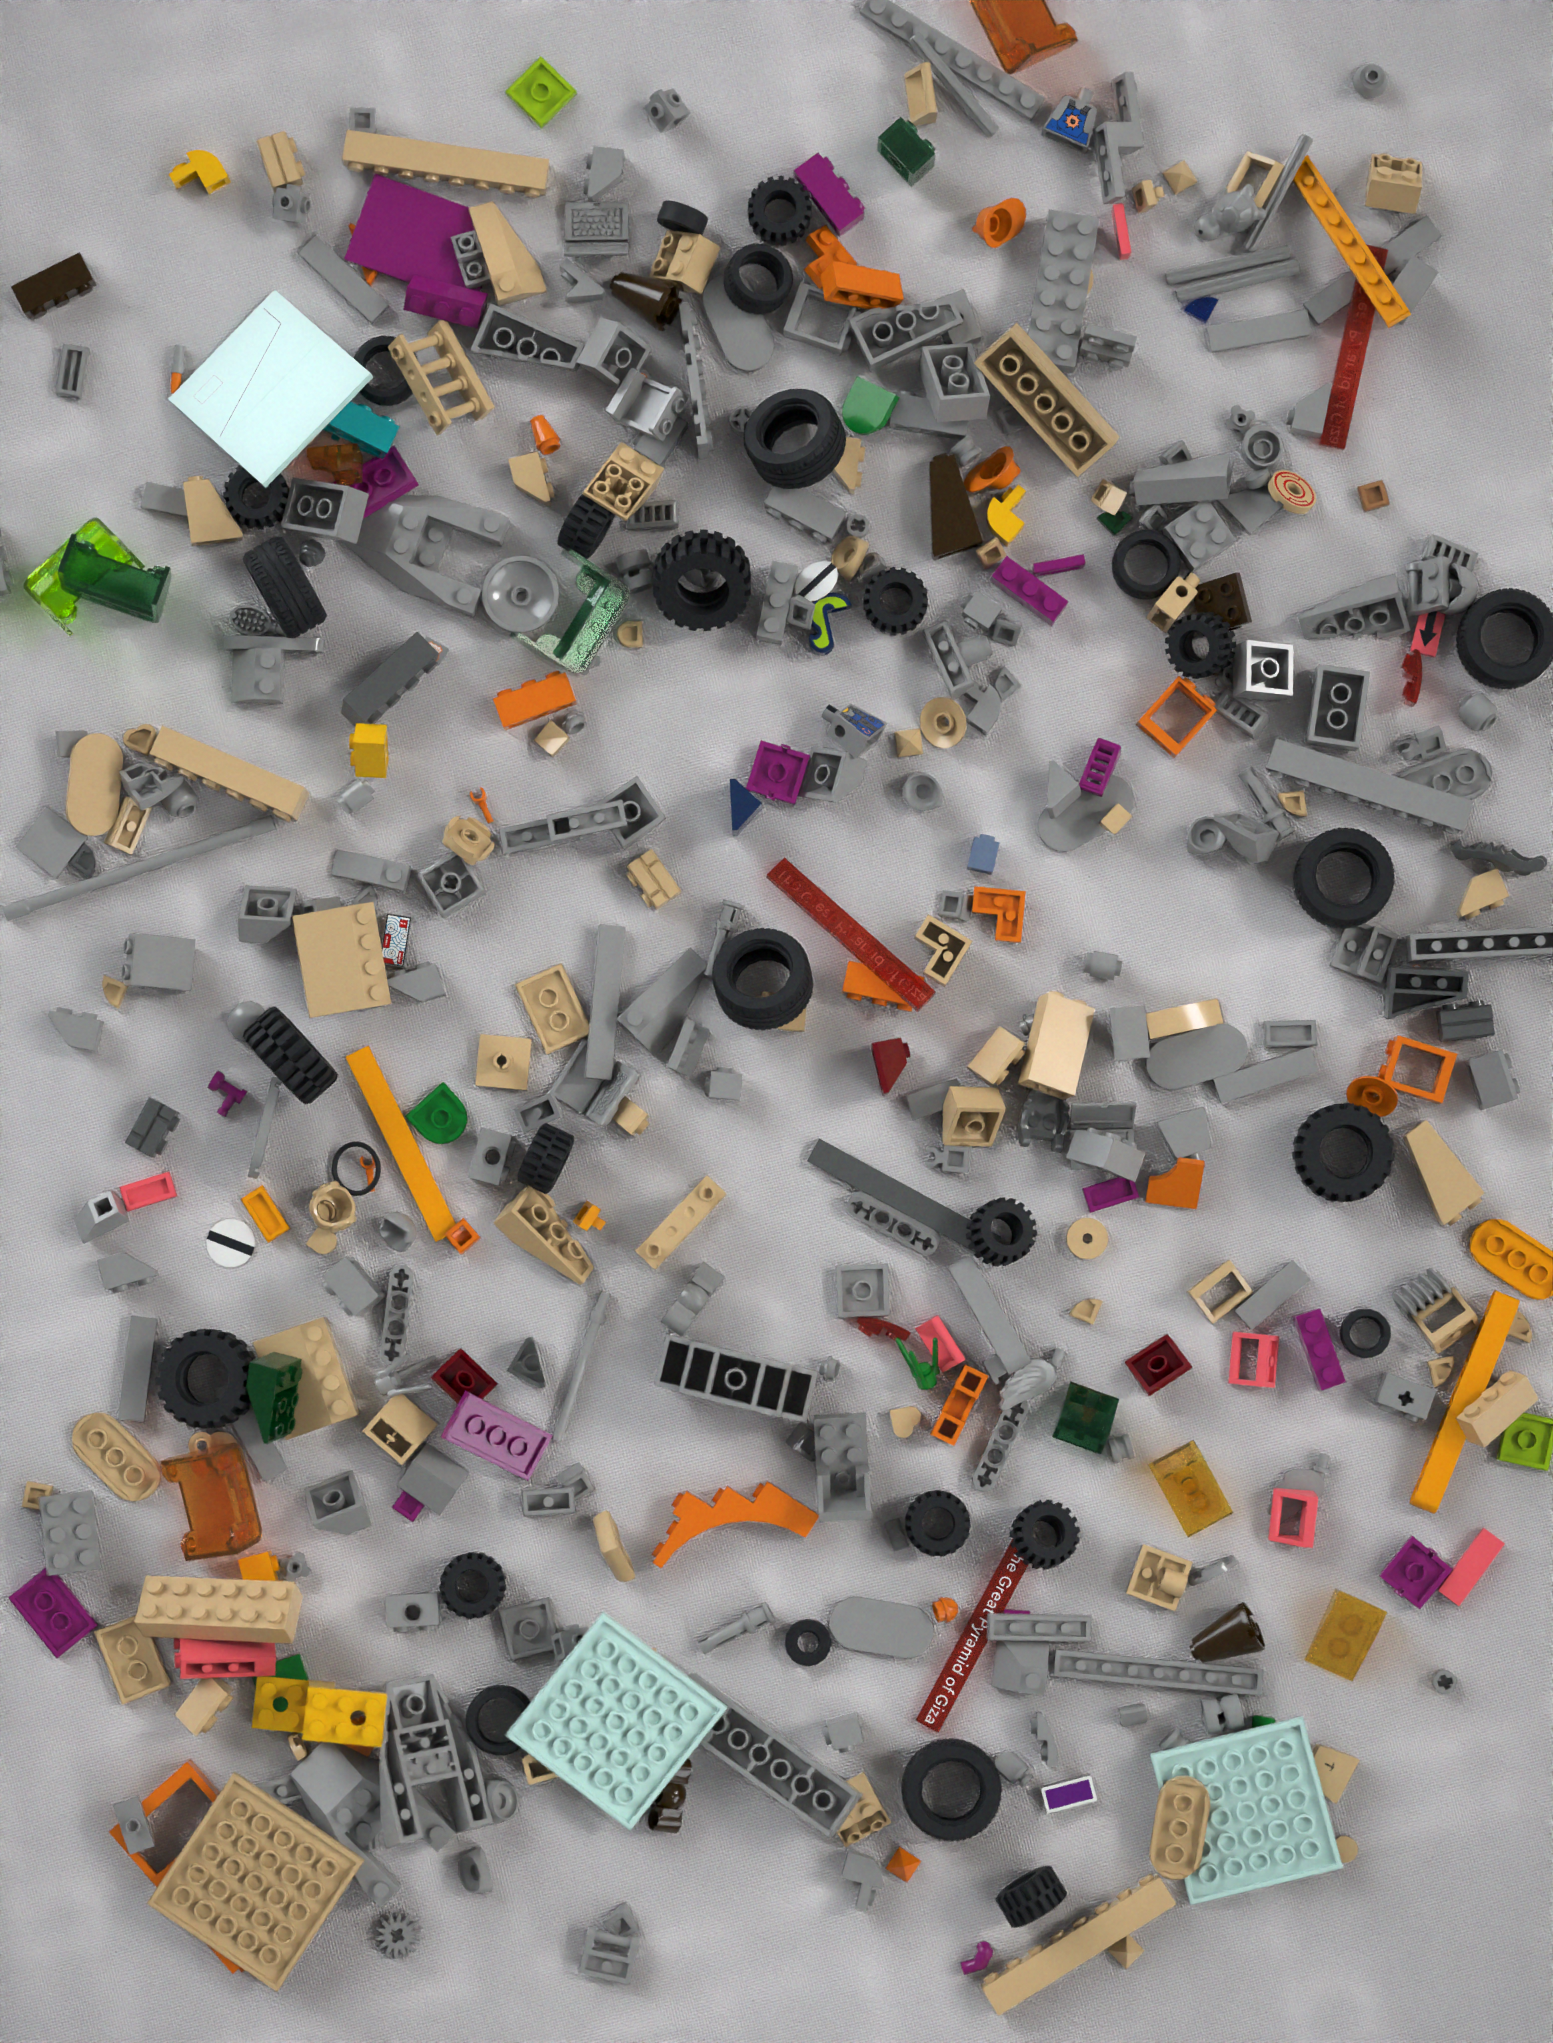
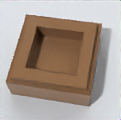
[1357,480,1390,512]

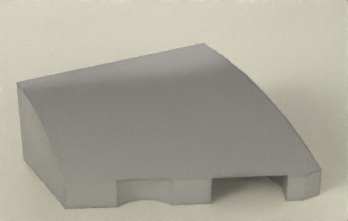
[1216,485,1284,535]
[119,762,184,811]

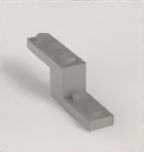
[1093,72,1144,204]
[499,800,628,855]

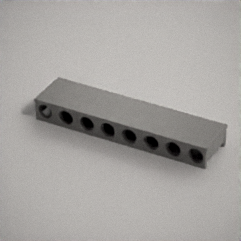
[688,1673,863,1838]

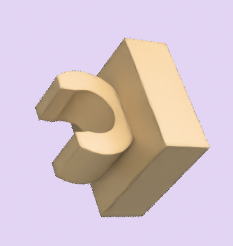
[1132,180,1165,213]

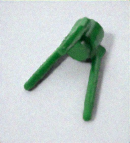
[895,1337,940,1390]

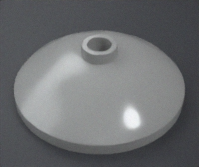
[482,556,559,633]

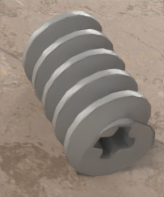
[1392,1268,1452,1321]

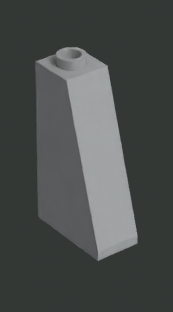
[1130,453,1233,505]

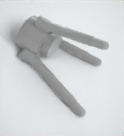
[375,1353,436,1398]

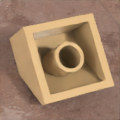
[942,1086,1006,1147]

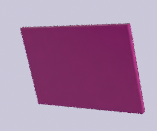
[344,174,482,291]

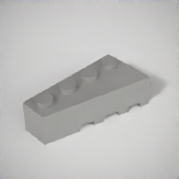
[470,304,585,372]

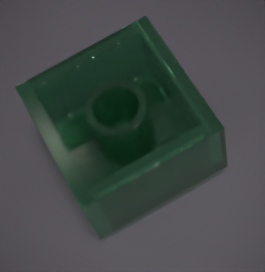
[877,117,935,187]

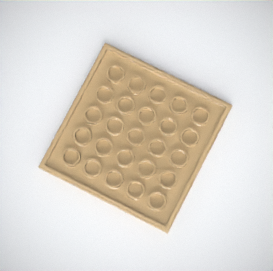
[147,1772,365,1992]

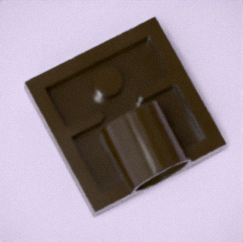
[1194,572,1252,637]

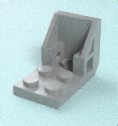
[814,1412,872,1522]

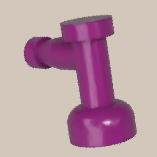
[207,1070,248,1117]

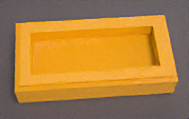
[241,1185,291,1243]

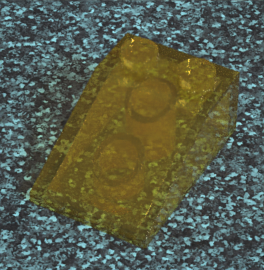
[1148,1440,1233,1537]
[1304,1588,1387,1681]

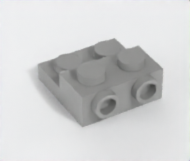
[1079,323,1137,369]

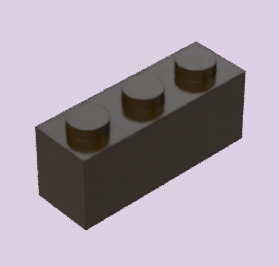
[11,252,97,319]

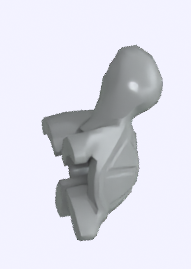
[1194,184,1267,241]

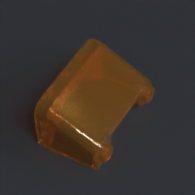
[969,0,1078,74]
[161,1443,262,1561]

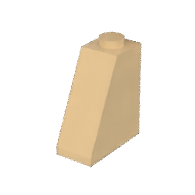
[183,476,243,547]

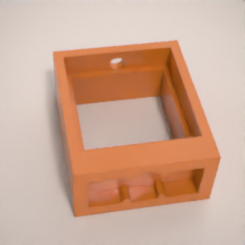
[1136,676,1217,758]
[1378,1035,1457,1104]

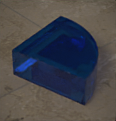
[1184,297,1218,324]

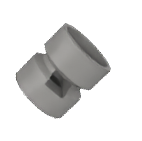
[615,549,653,594]
[1201,1694,1244,1734]

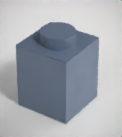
[967,834,1000,875]

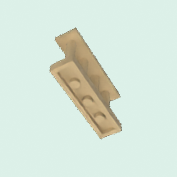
[388,320,495,435]
[635,1175,727,1269]

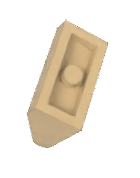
[904,62,937,126]
[1226,151,1284,208]
[1187,1260,1253,1324]
[1411,1287,1480,1354]

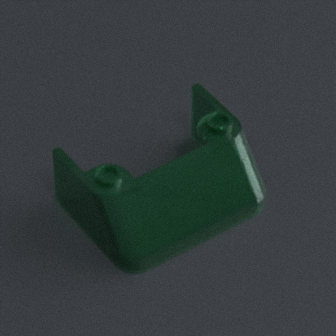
[57,533,172,623]
[509,549,630,673]

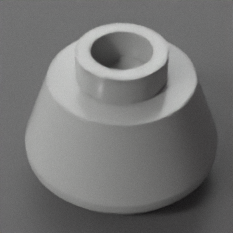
[1353,64,1388,98]

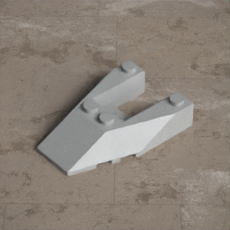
[340,495,510,618]
[379,1674,493,1848]
[290,1742,456,1908]

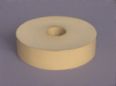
[1066,1218,1108,1259]

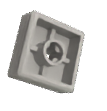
[417,852,486,918]

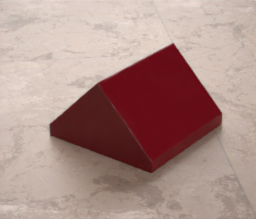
[1125,1334,1193,1396]
[430,1348,498,1404]

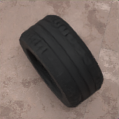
[743,389,846,489]
[242,536,327,638]
[1456,588,1553,690]
[1293,827,1395,929]
[712,928,814,1030]
[901,1738,1002,1842]

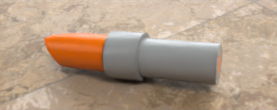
[171,345,185,394]

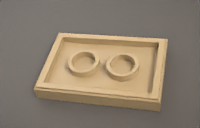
[515,963,589,1055]
[94,1615,172,1705]

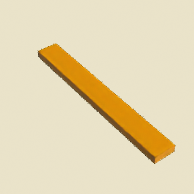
[1292,155,1411,328]
[345,1046,456,1242]

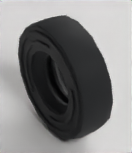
[785,1619,831,1666]

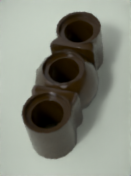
[648,1758,692,1833]

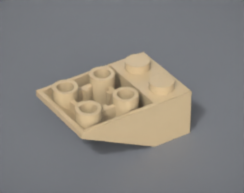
[582,442,664,521]

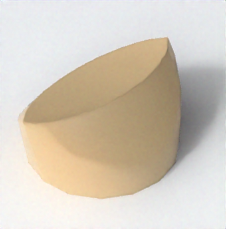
[831,535,869,582]

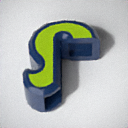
[808,592,852,656]

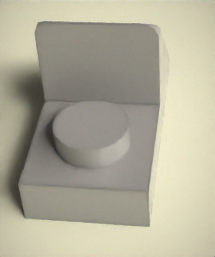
[560,258,606,303]
[514,1092,563,1133]

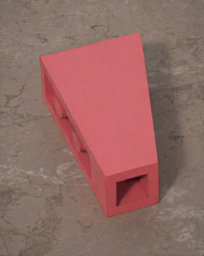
[174,1638,276,1679]

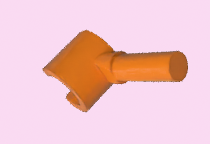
[470,787,494,824]
[360,1156,375,1192]

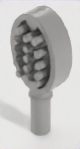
[230,605,286,637]

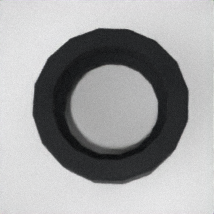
[657,200,708,235]
[1340,1309,1391,1358]

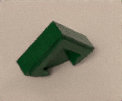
[1096,511,1133,537]

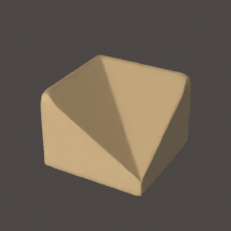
[1091,479,1127,515]
[534,720,570,758]
[1100,803,1132,834]

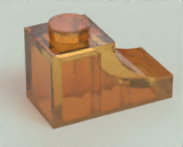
[307,443,363,486]

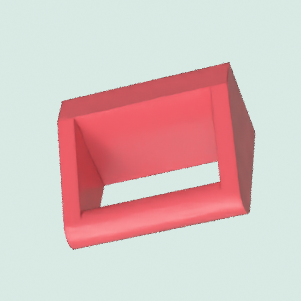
[915,1315,966,1373]
[1228,1332,1279,1388]
[1268,1488,1318,1548]

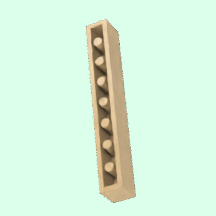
[342,130,550,198]
[981,1874,1176,2016]

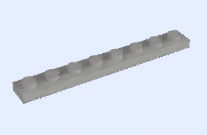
[860,0,1045,121]
[1053,1649,1264,1696]

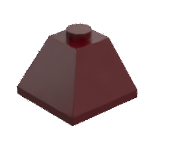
[871,1038,911,1096]

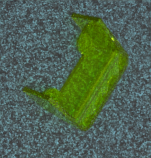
[23,517,145,637]

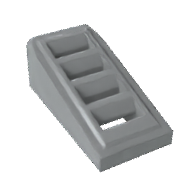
[627,500,679,530]
[1421,534,1478,572]
[1214,688,1270,740]

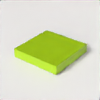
[505,56,577,129]
[1496,1413,1553,1471]

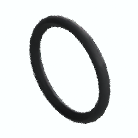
[332,1141,381,1196]

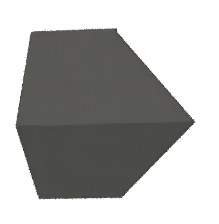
[507,1337,547,1388]

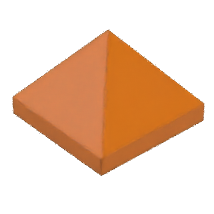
[885,1846,921,1883]

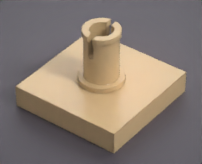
[475,1034,532,1091]

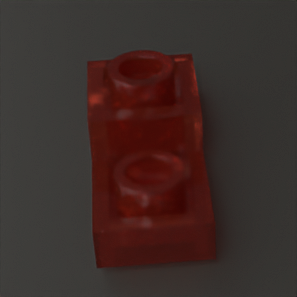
[1401,649,1422,707]
[856,1317,911,1341]

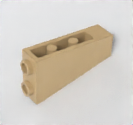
[1403,1120,1485,1226]

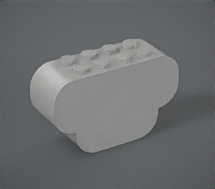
[654,1334,818,1422]

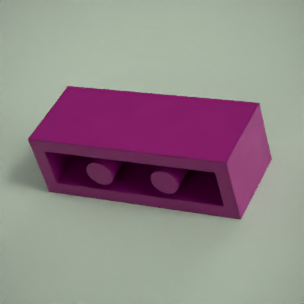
[794,152,865,237]
[403,275,488,329]
[990,556,1069,627]
[1292,1308,1346,1391]

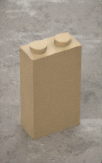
[1018,991,1095,1100]

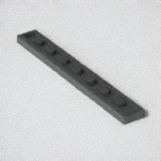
[807,1138,1001,1252]

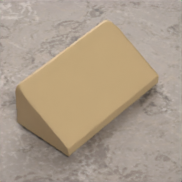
[104,796,152,855]

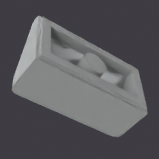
[522,1487,576,1517]

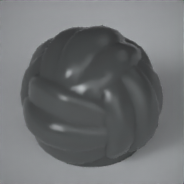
[299,539,326,568]

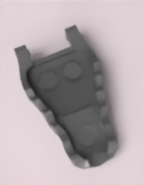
[1450,839,1547,876]
[1017,1088,1070,1153]

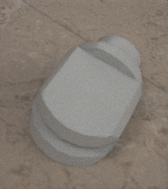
[995,1751,1033,1788]

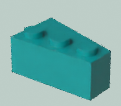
[323,401,400,459]

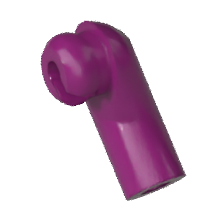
[961,1941,993,1975]

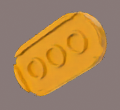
[1469,1219,1553,1300]

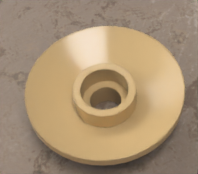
[920,697,966,748]

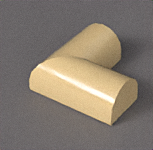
[593,1510,635,1582]

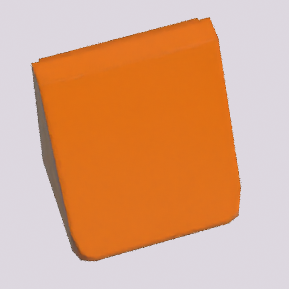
[444,1218,481,1255]

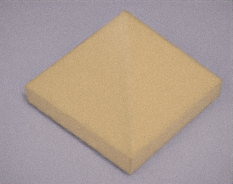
[1162,160,1198,195]
[976,537,1007,570]
[894,729,923,757]
[1108,1934,1145,1969]

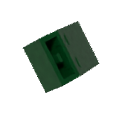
[246,1352,302,1444]

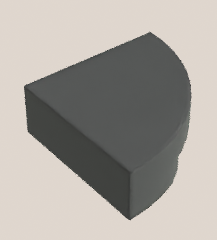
[69,843,96,878]

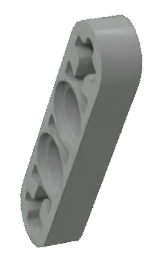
[224,636,324,654]
[847,1192,940,1255]
[380,1265,414,1365]
[972,1401,1028,1492]

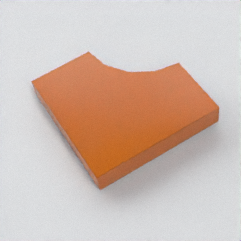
[1145,1157,1205,1209]

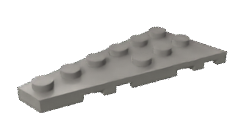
[679,303,713,459]

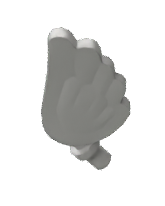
[999,1347,1066,1411]
[1267,1453,1330,1525]

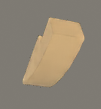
[1146,999,1224,1040]

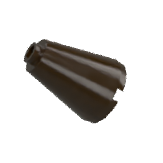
[610,272,684,331]
[1190,1602,1265,1663]

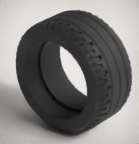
[723,243,793,315]
[354,336,419,406]
[1112,530,1180,600]
[465,1685,531,1756]

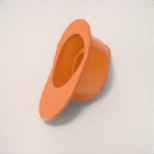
[972,198,1026,248]
[963,446,1021,492]

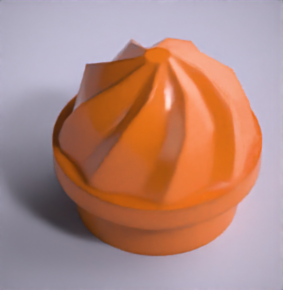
[932,1597,958,1623]

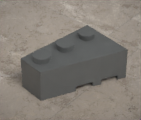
[1384,965,1469,1019]

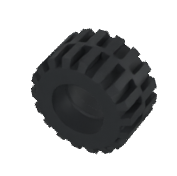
[748,176,812,246]
[223,465,290,530]
[557,494,615,560]
[863,567,928,636]
[1165,612,1236,679]
[518,1123,574,1194]
[966,1197,1037,1267]
[905,1490,971,1557]
[1010,1500,1080,1570]
[439,1552,506,1619]
[995,1865,1067,1928]

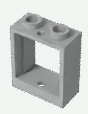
[783,282,861,355]

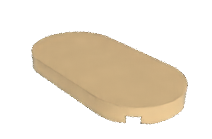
[65,733,123,836]
[72,1413,161,1501]
[1149,1776,1210,1880]

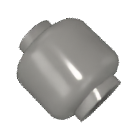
[1459,693,1498,731]
[160,780,198,818]

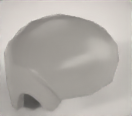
[228,1001,265,1042]
[379,1211,417,1252]

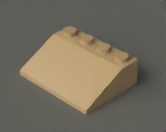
[291,902,391,1018]
[253,1317,360,1440]

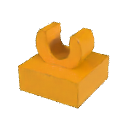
[573,1200,606,1231]

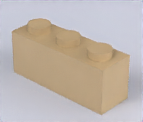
[1456,1370,1539,1448]

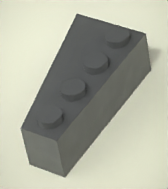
[341,632,439,727]

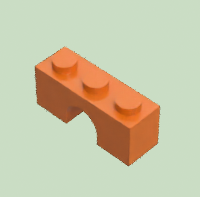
[930,1364,988,1446]

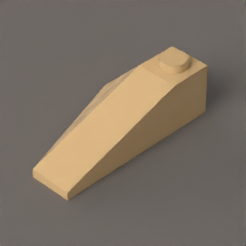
[468,201,547,306]
[493,1186,594,1285]

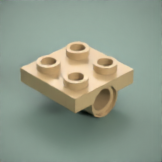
[1125,1544,1193,1611]

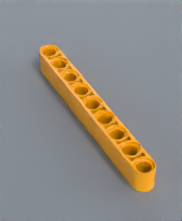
[1410,1290,1520,1514]

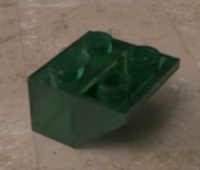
[1052,1381,1119,1455]

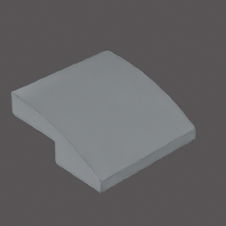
[1329,924,1399,983]

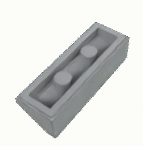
[922,620,975,700]

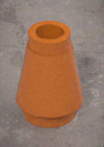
[530,415,560,455]

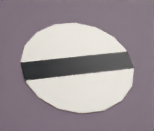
[795,561,838,601]
[207,1219,255,1267]

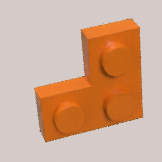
[804,225,857,289]
[972,886,1026,943]

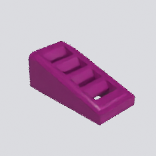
[1079,738,1121,797]

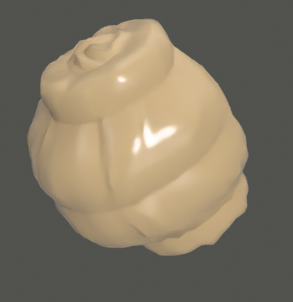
[309,1181,357,1233]

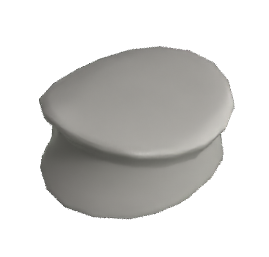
[1241,425,1284,471]

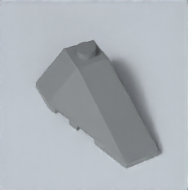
[849,299,963,372]
[1298,574,1411,638]
[617,947,707,1057]

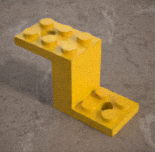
[252,1676,387,1747]

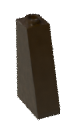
[929,453,983,561]

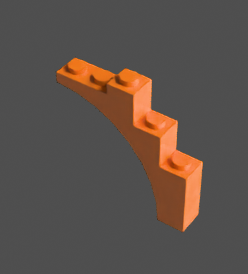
[651,1481,819,1568]

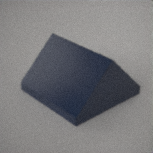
[730,779,762,836]

